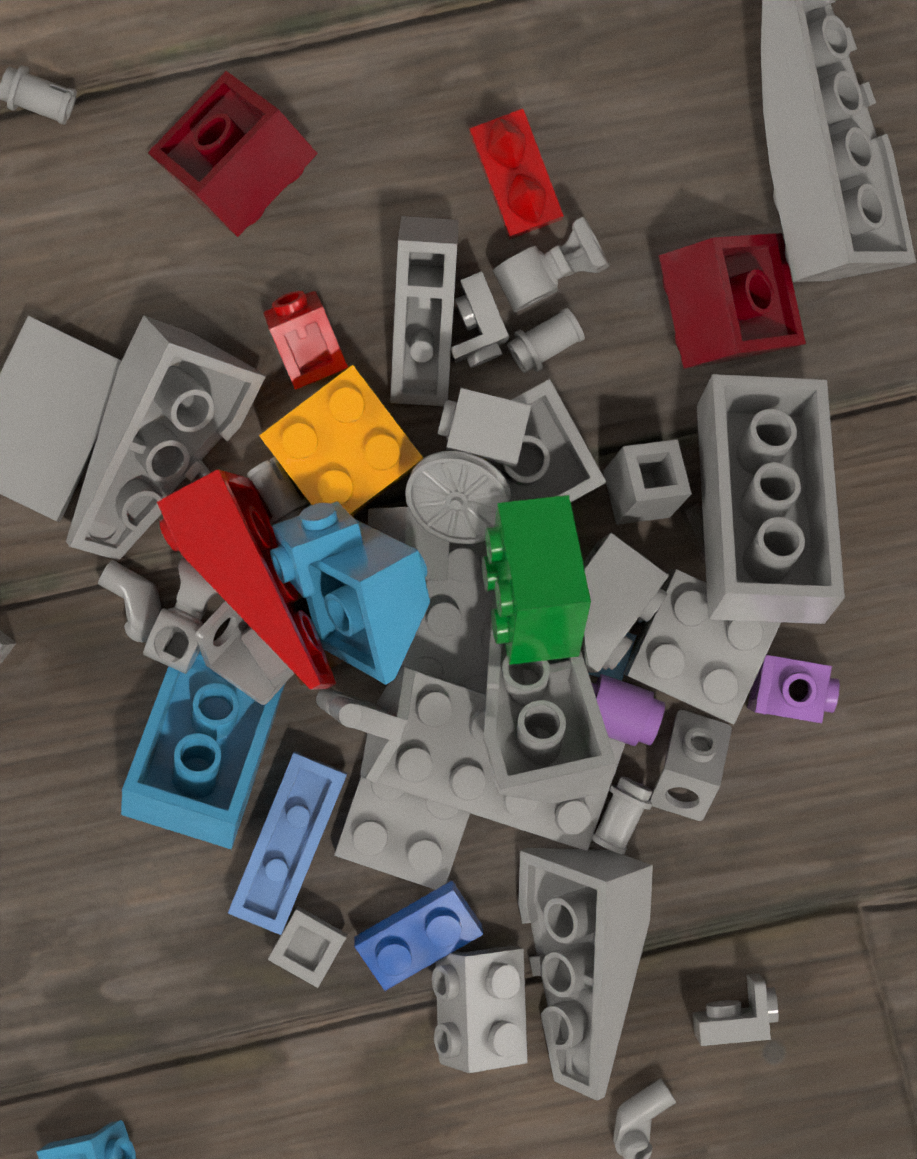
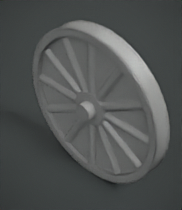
[405,451,512,544]

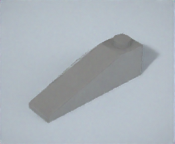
[66,315,266,560]
[483,591,617,804]

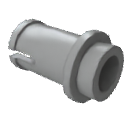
[0,65,77,125]
[507,308,585,373]
[247,457,311,526]
[592,776,653,854]

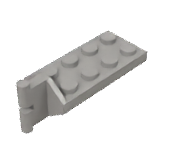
[316,665,626,851]

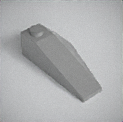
[518,848,653,1101]

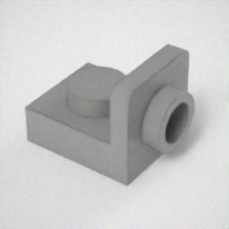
[451,272,509,368]
[693,973,779,1046]

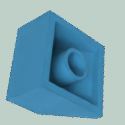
[306,520,430,685]

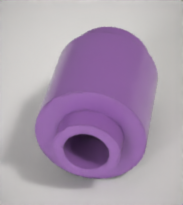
[591,674,665,746]

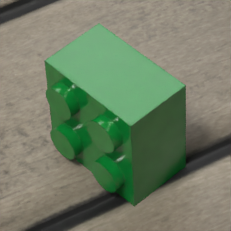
[482,495,591,665]

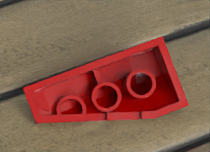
[157,469,336,690]

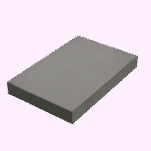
[0,316,121,522]

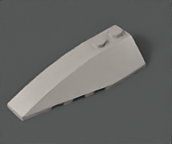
[761,0,916,282]

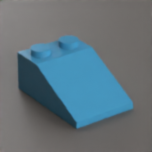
[121,651,285,849]

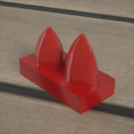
[469,108,564,240]

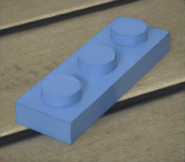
[228,751,348,935]

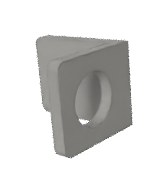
[195,601,290,705]
[649,710,732,821]

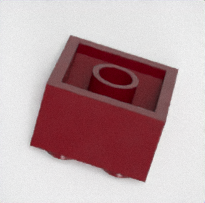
[148,71,318,237]
[659,233,806,369]

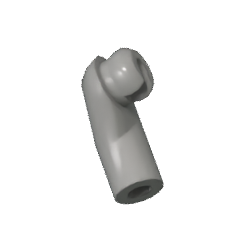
[98,560,162,642]
[613,1078,677,1159]

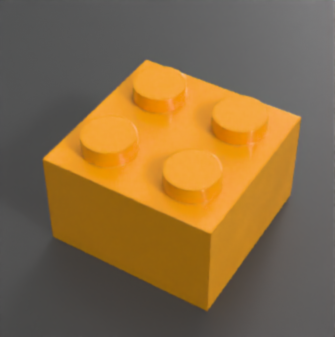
[259,365,424,516]

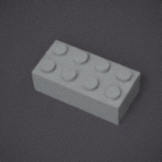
[697,374,845,624]

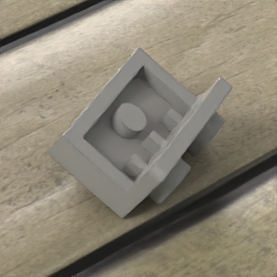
[432,946,527,1073]

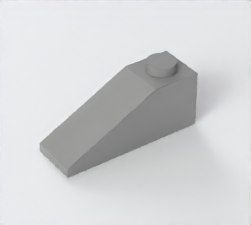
[390,216,459,406]

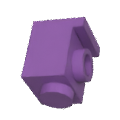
[747,654,840,723]

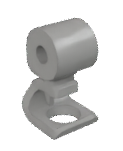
[493,217,610,312]
[143,557,217,674]

